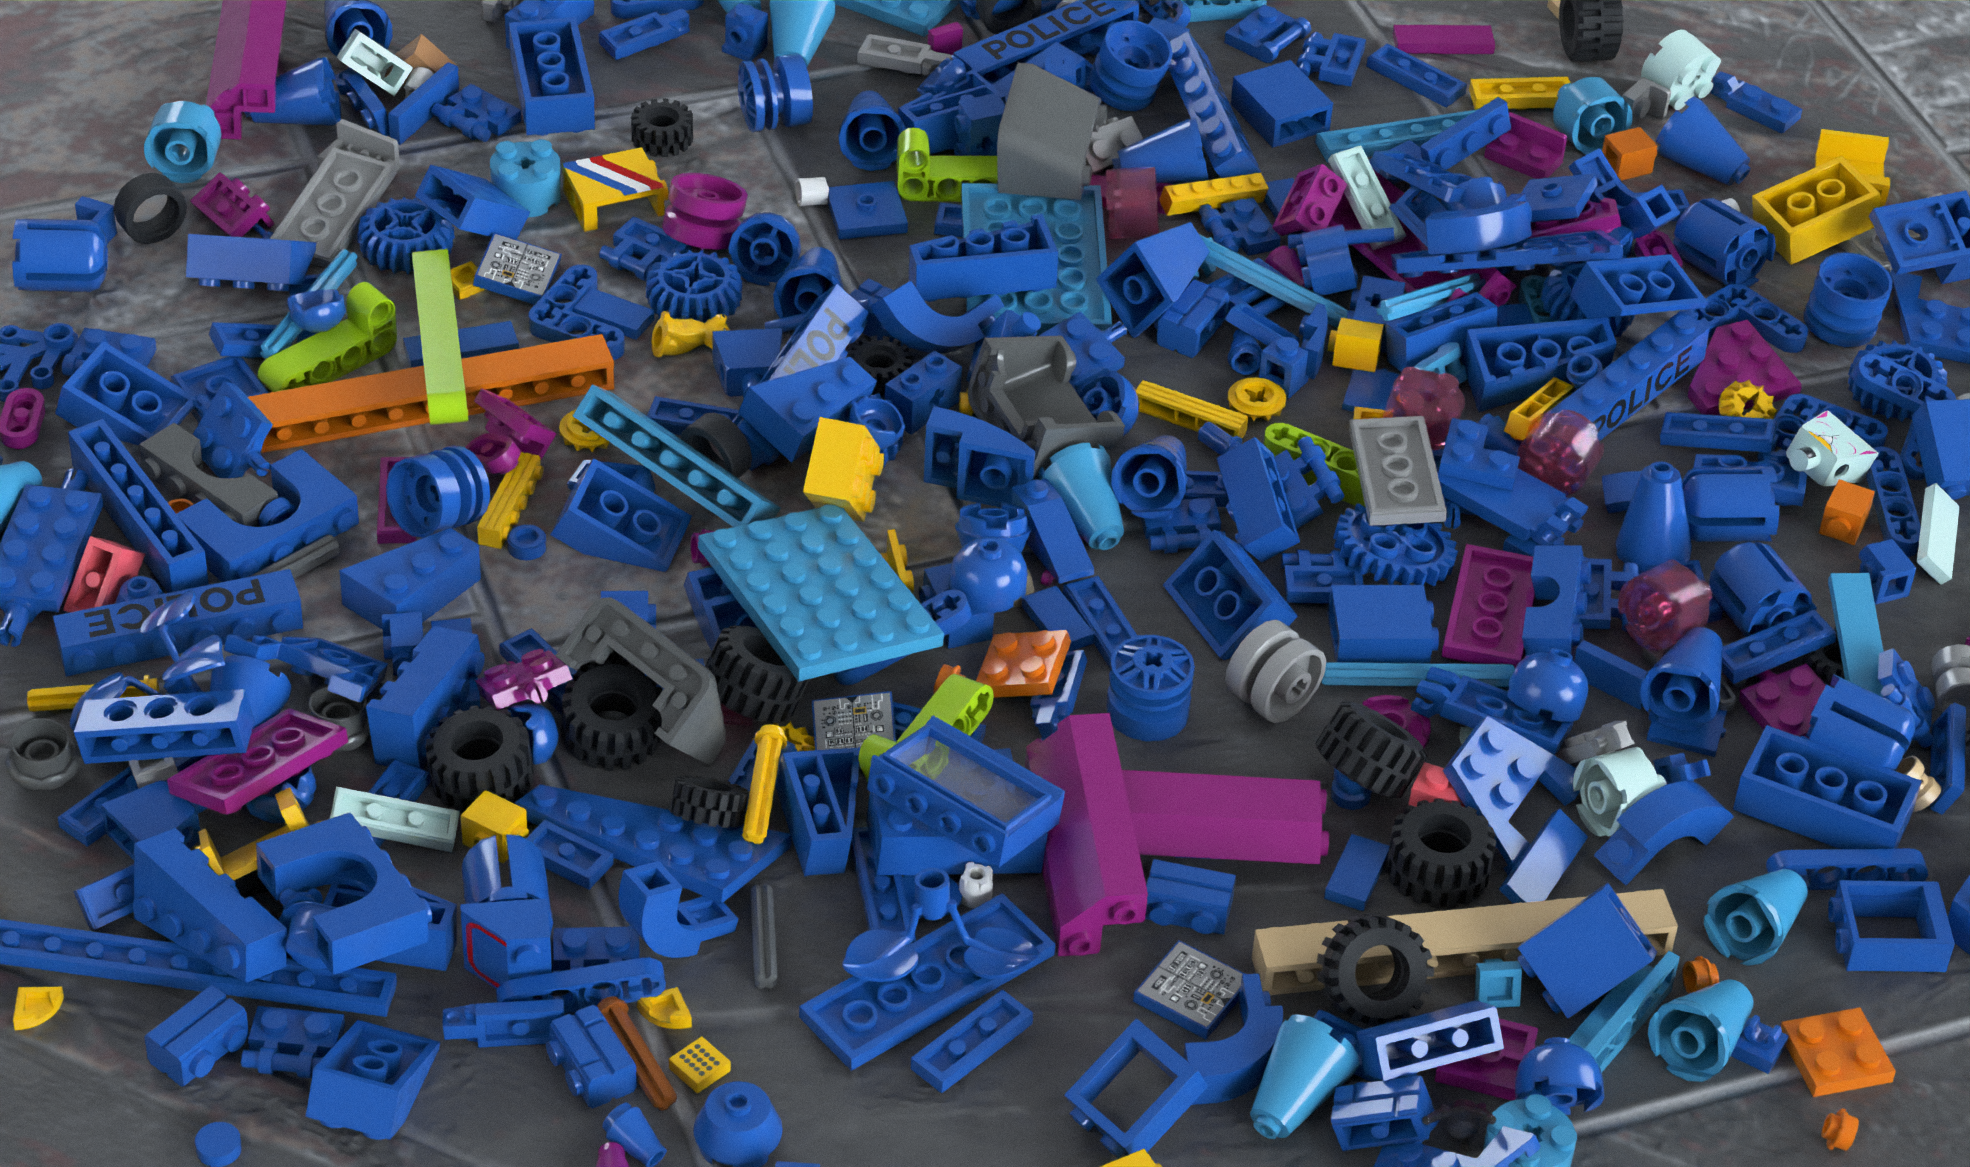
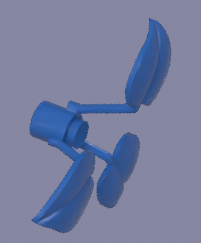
[70,589,225,732]
[842,868,1040,982]

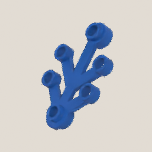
[0,323,78,402]

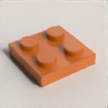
[976,630,1071,698]
[1781,1007,1896,1097]

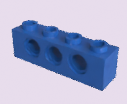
[74,689,255,764]

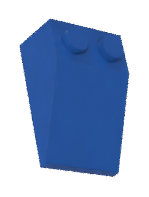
[55,341,197,445]
[550,458,692,572]
[306,1020,440,1140]

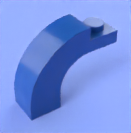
[1568,148,1681,239]
[1425,193,1532,255]
[870,280,1004,353]
[1594,781,1734,885]
[618,861,738,958]
[1183,974,1283,1105]

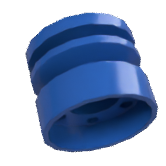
[1088,20,1173,111]
[738,53,813,133]
[1803,253,1893,347]
[386,445,490,538]
[1106,635,1195,742]

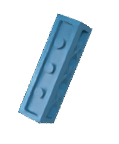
[1569,951,1680,1073]

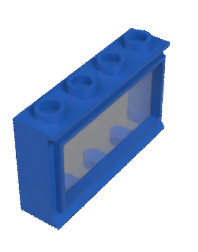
[867,715,1065,867]

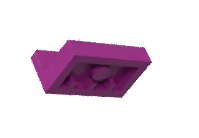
[1484,112,1567,179]
[1272,164,1347,236]
[190,172,275,237]
[474,388,556,461]

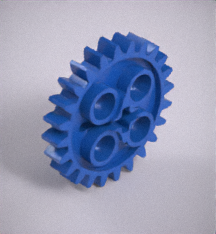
[1333,504,1458,586]

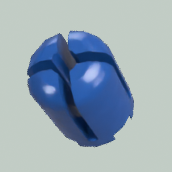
[1673,198,1776,288]
[12,218,108,292]
[1682,466,1779,542]
[1709,542,1817,637]
[1801,674,1915,771]
[462,834,553,935]

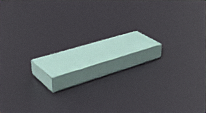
[1328,145,1406,250]
[1917,483,1959,585]
[330,786,460,852]

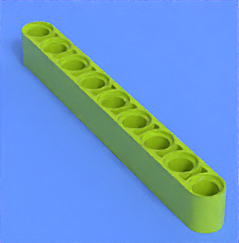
[412,249,469,425]

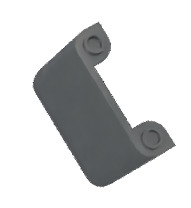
[997,63,1107,200]
[968,336,1125,480]
[555,597,726,765]

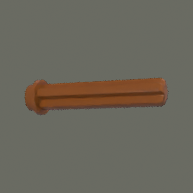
[597,996,677,1111]

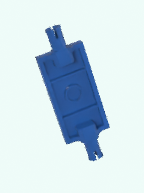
[0,469,104,647]

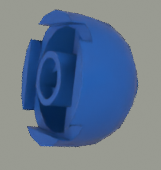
[728,212,801,286]
[1073,367,1139,436]
[949,537,1028,613]
[1507,648,1589,722]
[1515,1037,1604,1115]

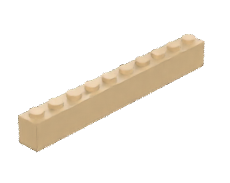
[1252,889,1678,995]

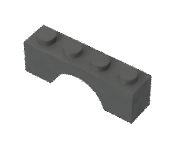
[139,423,278,527]

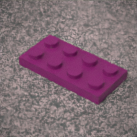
[1441,544,1535,668]
[167,708,348,815]

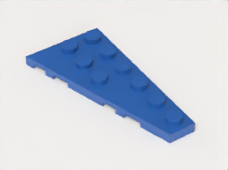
[1391,229,1623,278]
[515,784,792,904]

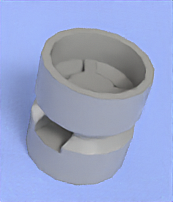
[1931,644,1970,718]

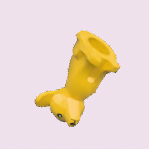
[651,311,730,358]

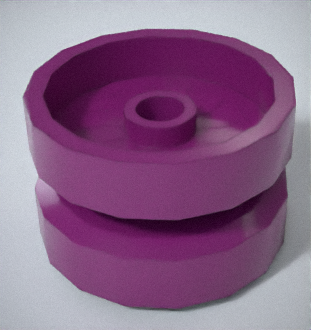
[662,173,748,250]

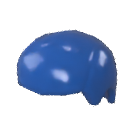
[917,55,966,96]
[287,289,346,333]
[848,395,905,449]
[508,703,559,765]

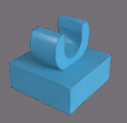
[1474,958,1522,1008]

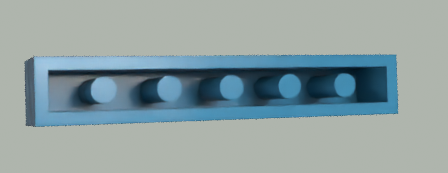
[573,384,781,527]

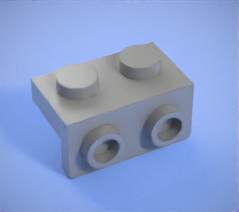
[1086,116,1143,175]
[317,119,400,171]

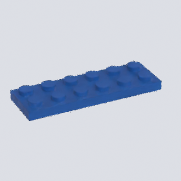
[799,893,1056,1071]

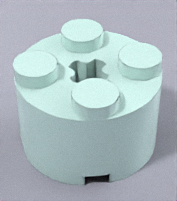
[1641,30,1721,110]
[1573,747,1667,837]

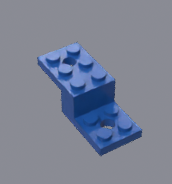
[1869,191,1970,284]

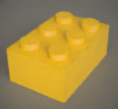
[1752,156,1880,265]
[803,417,884,522]

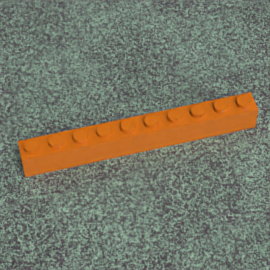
[248,334,614,453]

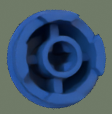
[955,503,1032,554]
[693,1081,783,1167]

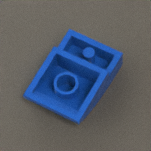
[924,406,1035,507]
[684,567,758,651]

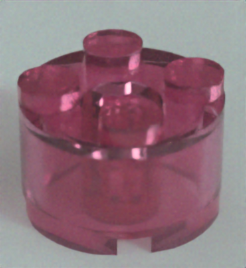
[1106,167,1159,239]
[1382,367,1465,450]
[1517,409,1604,497]
[1618,560,1712,651]

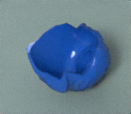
[246,765,317,823]

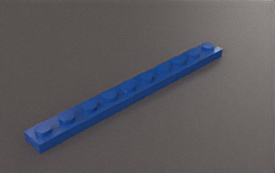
[0,919,397,1017]

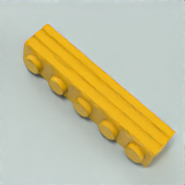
[1159,173,1269,216]
[1504,377,1574,441]
[1135,380,1248,438]
[477,452,544,549]

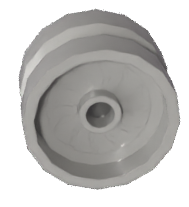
[1225,620,1326,723]

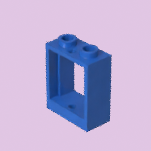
[1828,880,1955,972]
[1064,1018,1208,1159]

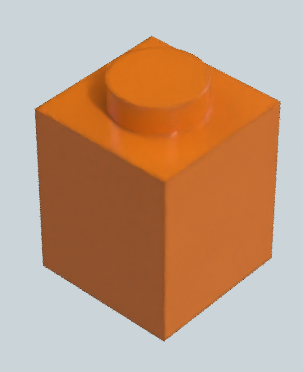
[1602,127,1657,181]
[1819,479,1875,546]

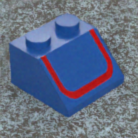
[460,898,553,996]

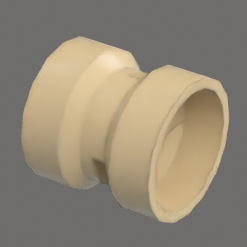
[1896,756,1942,812]

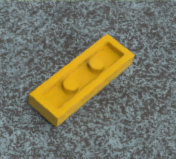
[1469,77,1570,110]

